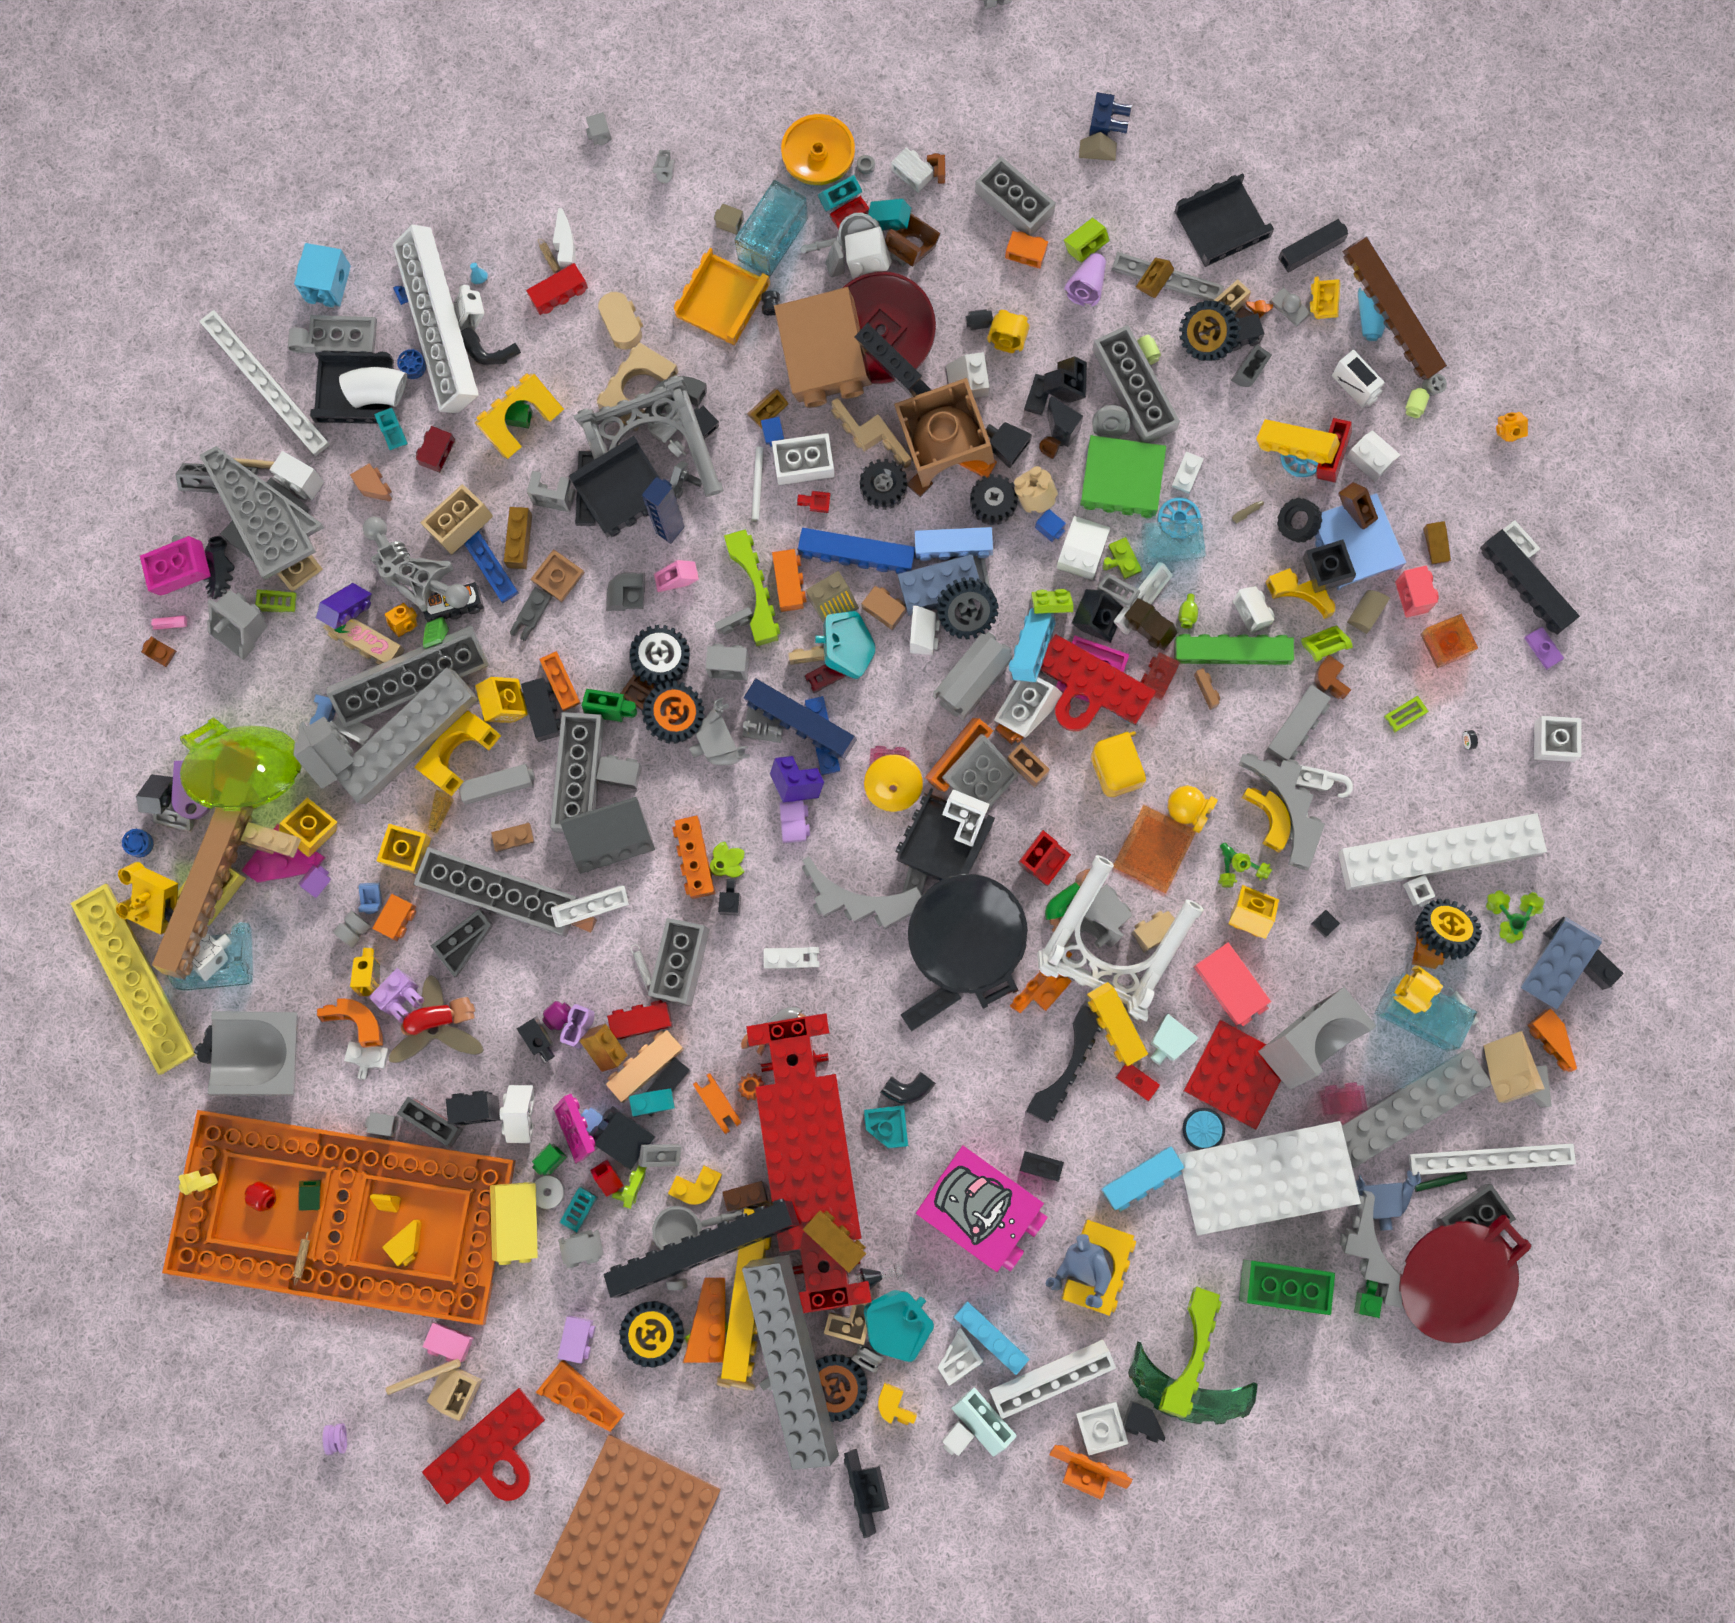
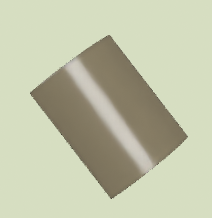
[1347,590,1390,634]

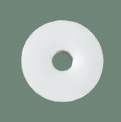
[535,1176,565,1209]

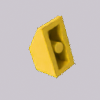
[382,1219,421,1266]

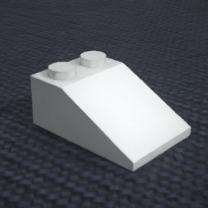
[1056,516,1110,580]
[994,678,1063,738]

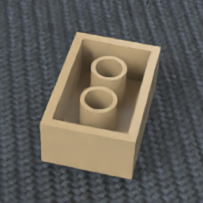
[420,484,493,555]

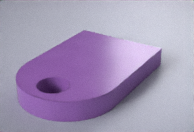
[172,760,215,820]

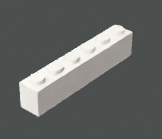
[989,1340,1116,1419]

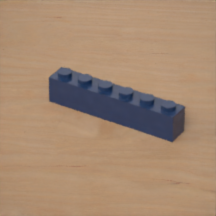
[642,477,685,544]
[743,678,857,760]

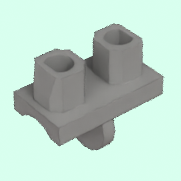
[653,150,675,183]

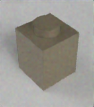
[714,203,744,235]

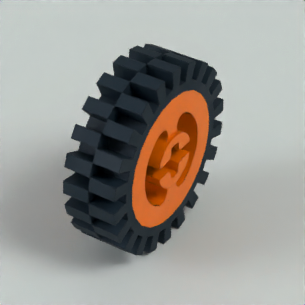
[642,681,705,744]

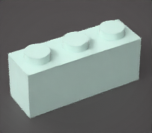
[951,1387,1016,1457]

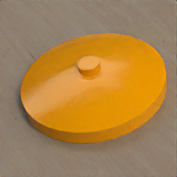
[781,114,855,186]

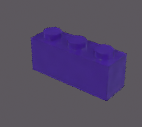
[316,583,372,629]

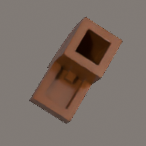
[1315,655,1352,700]

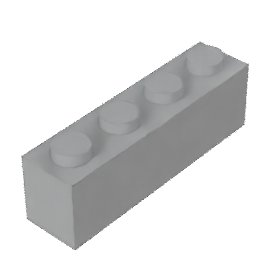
[1266,685,1331,762]

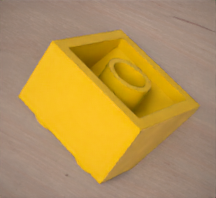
[1228,885,1279,939]

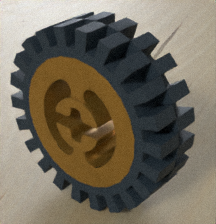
[1179,300,1241,361]

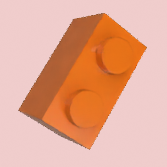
[1005,231,1048,269]
[372,893,416,941]

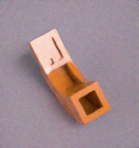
[317,998,383,1048]

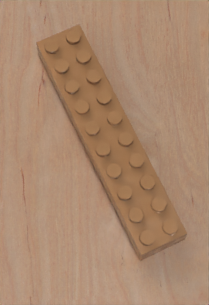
[152,778,260,980]

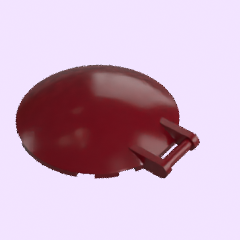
[1399,1215,1532,1343]

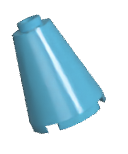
[1357,288,1385,341]

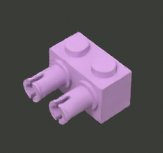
[369,968,424,1023]

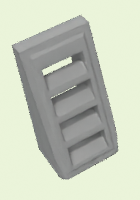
[825,241,845,277]
[1097,573,1140,607]

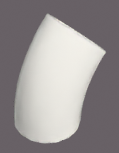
[339,367,407,408]

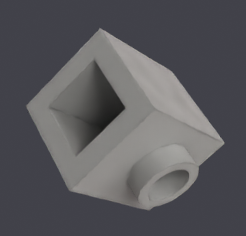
[586,112,612,145]
[365,1112,399,1137]

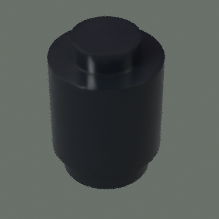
[965,309,993,330]

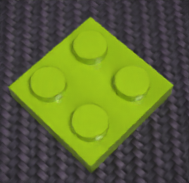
[1031,589,1073,614]

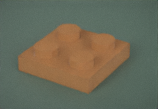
[530,549,585,602]

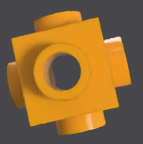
[1496,412,1528,442]
[384,602,418,638]

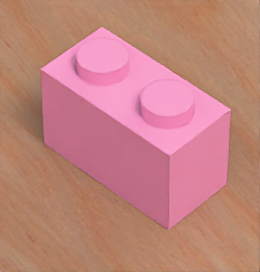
[423,1322,474,1363]

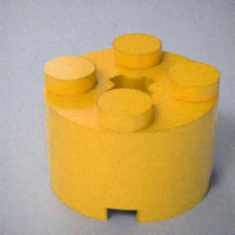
[987,310,1030,353]
[1393,965,1443,1014]

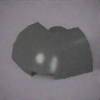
[606,573,645,611]

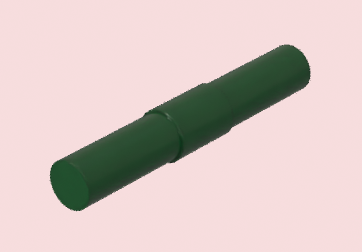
[1415,1172,1468,1192]

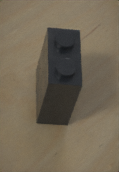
[590,1106,655,1170]

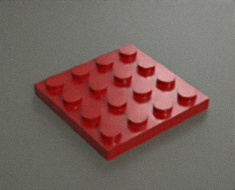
[1183,1020,1281,1130]

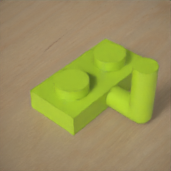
[1102,537,1142,580]
[612,1165,647,1209]

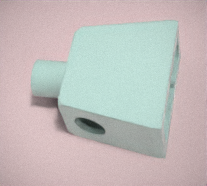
[1150,1014,1198,1065]

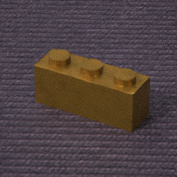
[504,507,532,569]
[803,1210,867,1273]

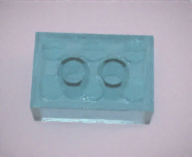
[1141,518,1206,565]

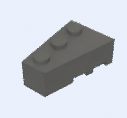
[430,909,493,978]

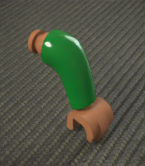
[1045,869,1090,932]

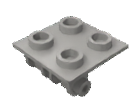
[743,707,784,743]

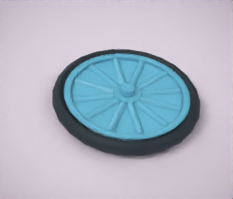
[1182,1108,1225,1150]

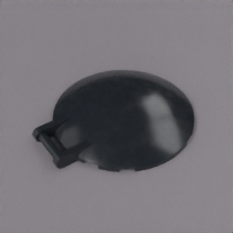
[908,874,1028,1009]

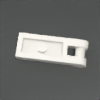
[764,947,819,969]

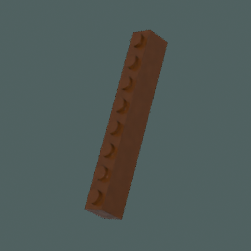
[1342,236,1447,379]

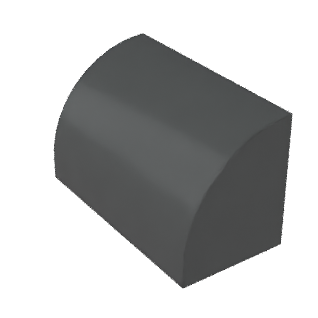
[1231,344,1272,387]

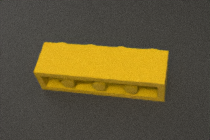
[1256,419,1340,464]
[1087,982,1148,1066]

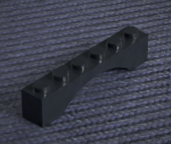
[1025,1004,1102,1123]

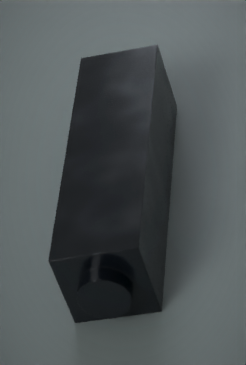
[1278,219,1349,273]

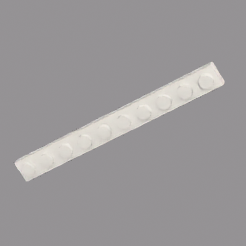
[199,310,330,457]

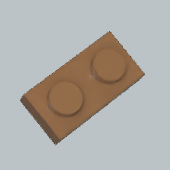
[1194,668,1220,710]
[491,823,535,852]

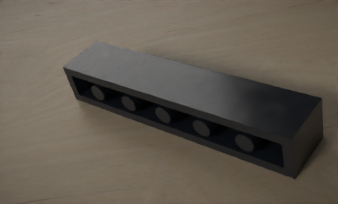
[1480,529,1580,635]

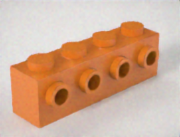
[672,815,715,899]

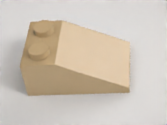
[1483,1031,1545,1103]

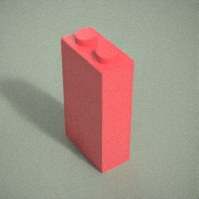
[1194,942,1271,1026]

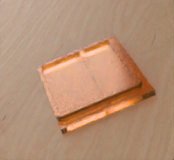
[1113,805,1196,894]

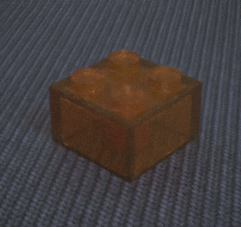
[1420,613,1478,669]

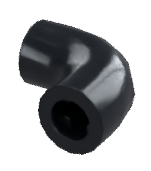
[880,1072,936,1104]

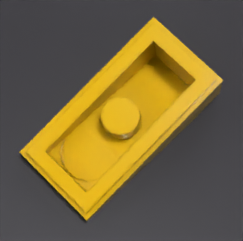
[370,1194,401,1213]

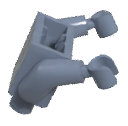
[1356,1171,1421,1231]
[1045,1234,1112,1308]

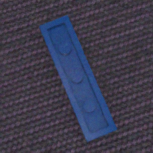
[464,531,519,603]
[805,696,840,775]

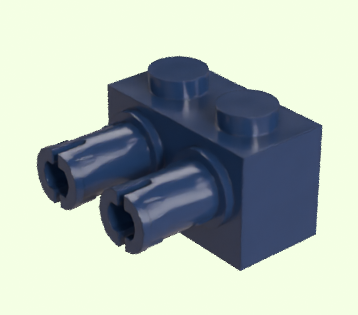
[1089,92,1132,136]

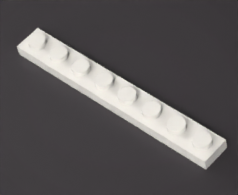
[1408,1144,1576,1175]

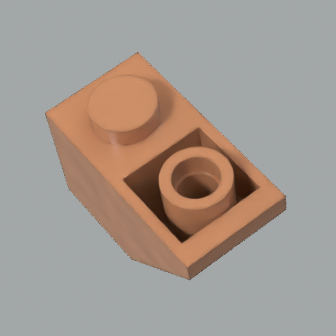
[350,463,393,501]

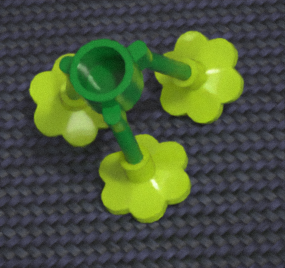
[1486,890,1545,944]

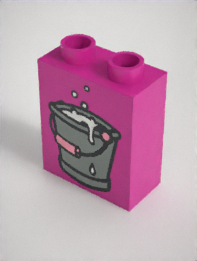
[915,1145,1048,1272]

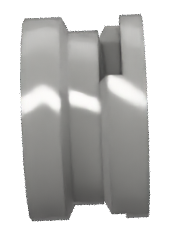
[851,1344,884,1373]

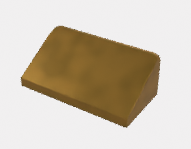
[1136,257,1174,298]
[747,389,789,429]

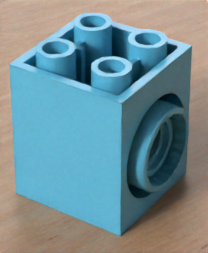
[294,243,351,307]

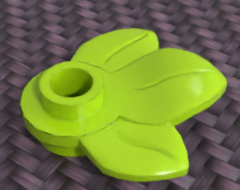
[710,842,745,878]

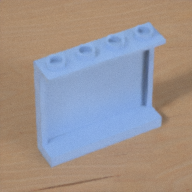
[1315,493,1406,591]

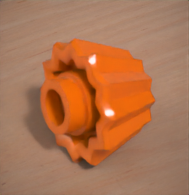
[737,1073,765,1101]

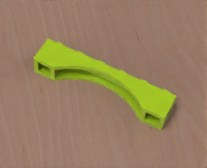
[724,529,781,647]
[1158,1287,1222,1418]

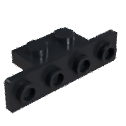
[844,1449,889,1538]

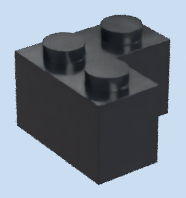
[1044,356,1087,403]

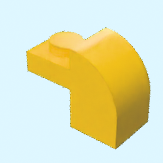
[878,1382,917,1425]

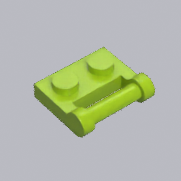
[1301,625,1353,662]

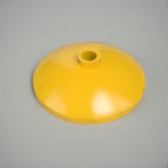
[864,755,923,812]

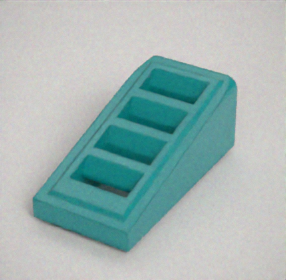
[559,1187,598,1233]

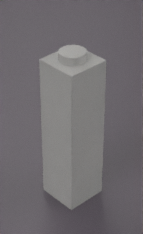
[459,764,535,805]

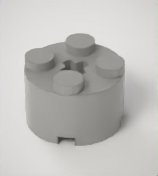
[558,1229,604,1268]

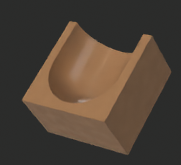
[894,378,995,487]

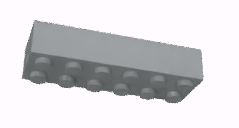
[1092,325,1180,443]
[550,712,604,833]

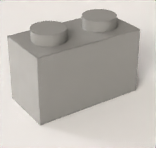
[596,755,642,789]

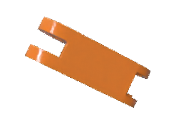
[693,1073,742,1135]

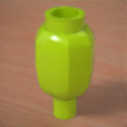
[1178,593,1198,629]

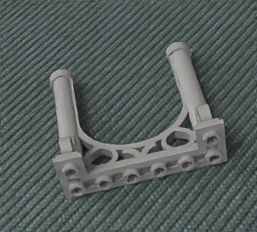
[574,376,724,528]

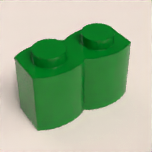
[532,1143,568,1175]

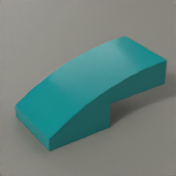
[374,408,408,450]

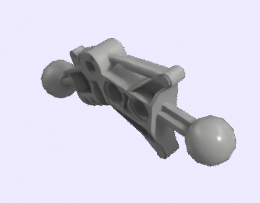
[363,516,470,612]

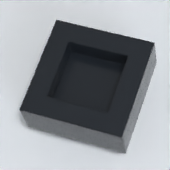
[1311,910,1340,938]

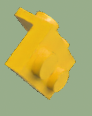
[1310,276,1341,319]

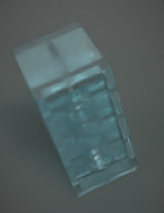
[734,180,808,278]
[1374,973,1478,1052]

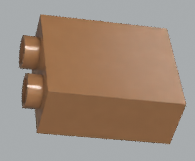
[774,287,872,408]

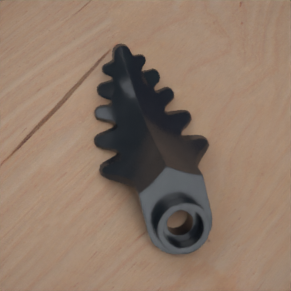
[203,536,235,600]

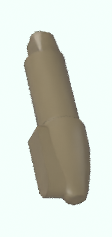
[1232,501,1264,524]

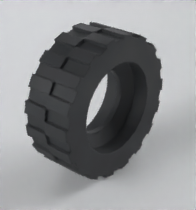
[1277,498,1323,543]

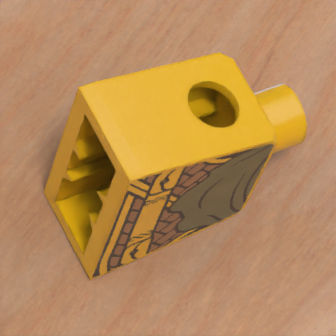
[350,948,380,997]

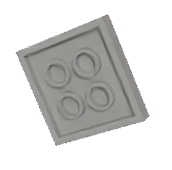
[942,734,1019,809]

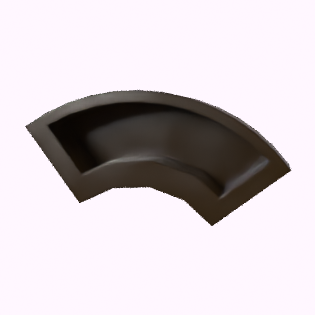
[1124,598,1178,651]

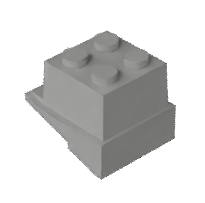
[207,590,267,660]
[294,717,355,789]
[1080,884,1132,948]

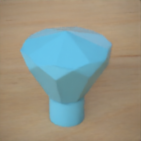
[470,263,488,284]

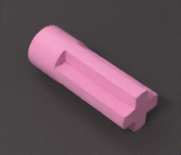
[151,615,187,630]

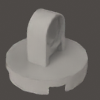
[1092,405,1130,439]

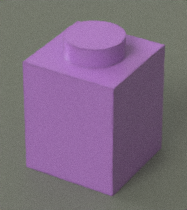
[298,865,331,898]

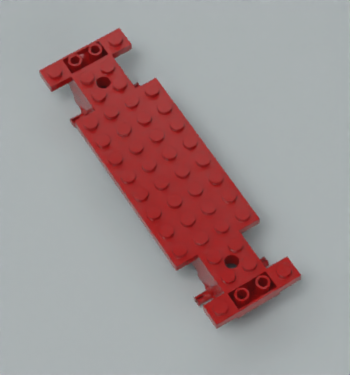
[746,1013,872,1313]

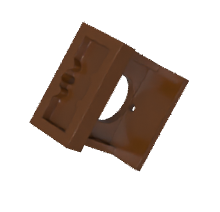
[885,213,941,267]

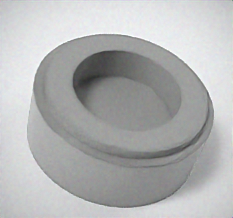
[857,155,875,174]
[666,1278,688,1290]

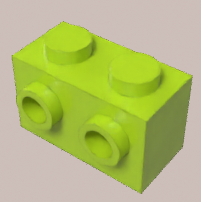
[1063,217,1110,263]

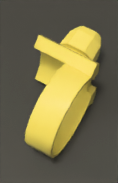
[178,1171,218,1195]

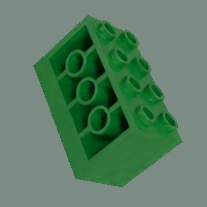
[1239,1259,1335,1316]

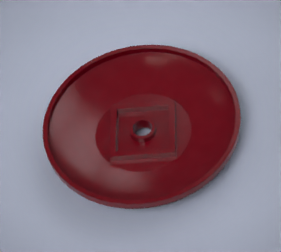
[842,271,936,384]

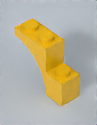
[1265,568,1336,619]

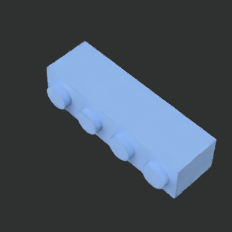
[915,527,993,561]

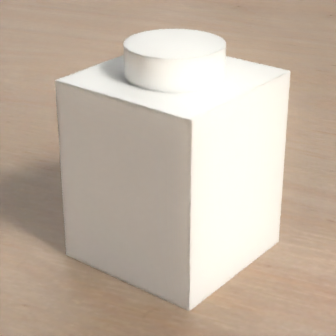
[942,1420,975,1456]

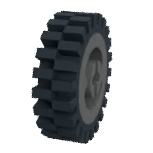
[936,577,999,640]

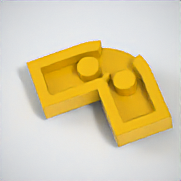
[668,1165,722,1205]

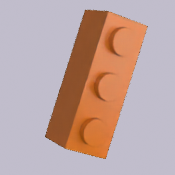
[772,549,807,612]

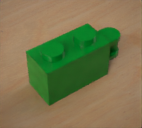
[581,688,638,722]

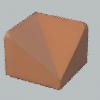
[571,916,597,933]

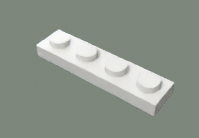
[1114,562,1173,635]
[551,885,629,927]

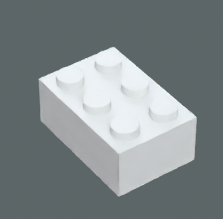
[772,433,835,485]

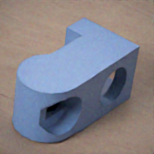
[310,694,336,725]

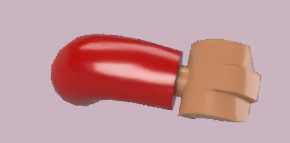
[401,997,475,1036]

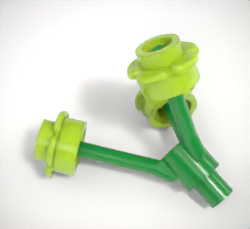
[1218,842,1272,888]

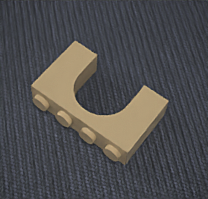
[597,342,678,431]

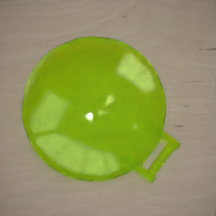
[179,717,302,811]

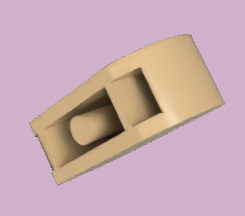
[598,292,643,350]

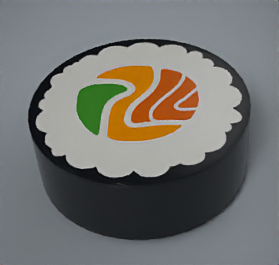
[1463,730,1478,750]

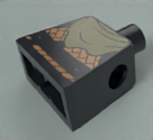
[516,1016,555,1062]

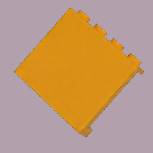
[674,248,770,346]

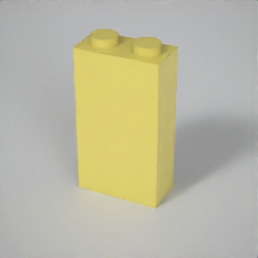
[490,1182,538,1265]

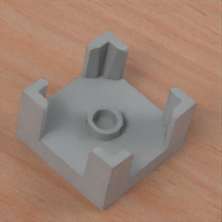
[527,471,575,512]

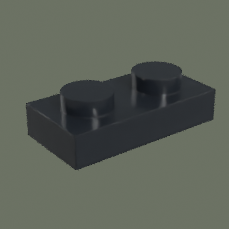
[1024,374,1049,416]
[1019,1151,1064,1182]

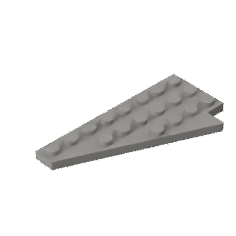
[199,446,324,580]

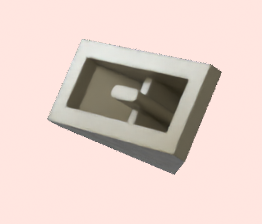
[1079,132,1117,161]

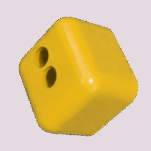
[1091,731,1146,797]

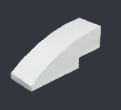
[553,208,576,269]

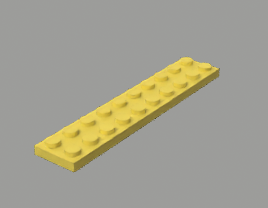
[70,884,196,1075]

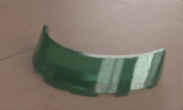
[1128,1341,1258,1425]

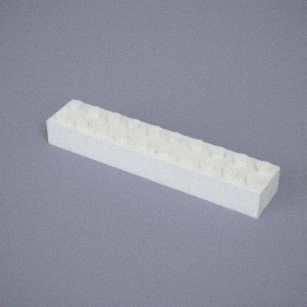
[393,225,479,413]
[1338,813,1547,890]

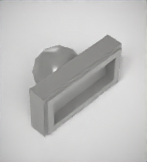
[1270,287,1311,327]

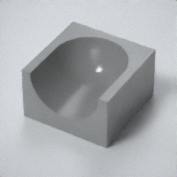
[1258,987,1376,1090]
[207,1011,298,1096]

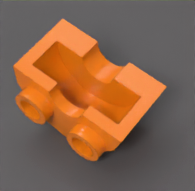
[1412,932,1445,969]

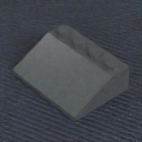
[560,797,655,874]

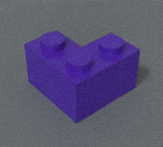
[770,756,824,803]

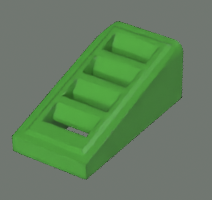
[423,617,449,648]

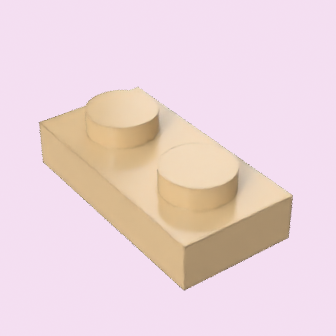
[788,646,824,665]

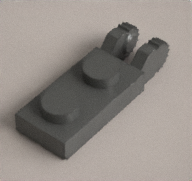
[510,587,552,641]

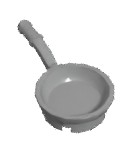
[800,213,880,254]
[652,1206,744,1250]

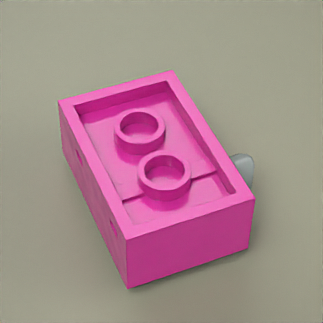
[140,535,211,596]

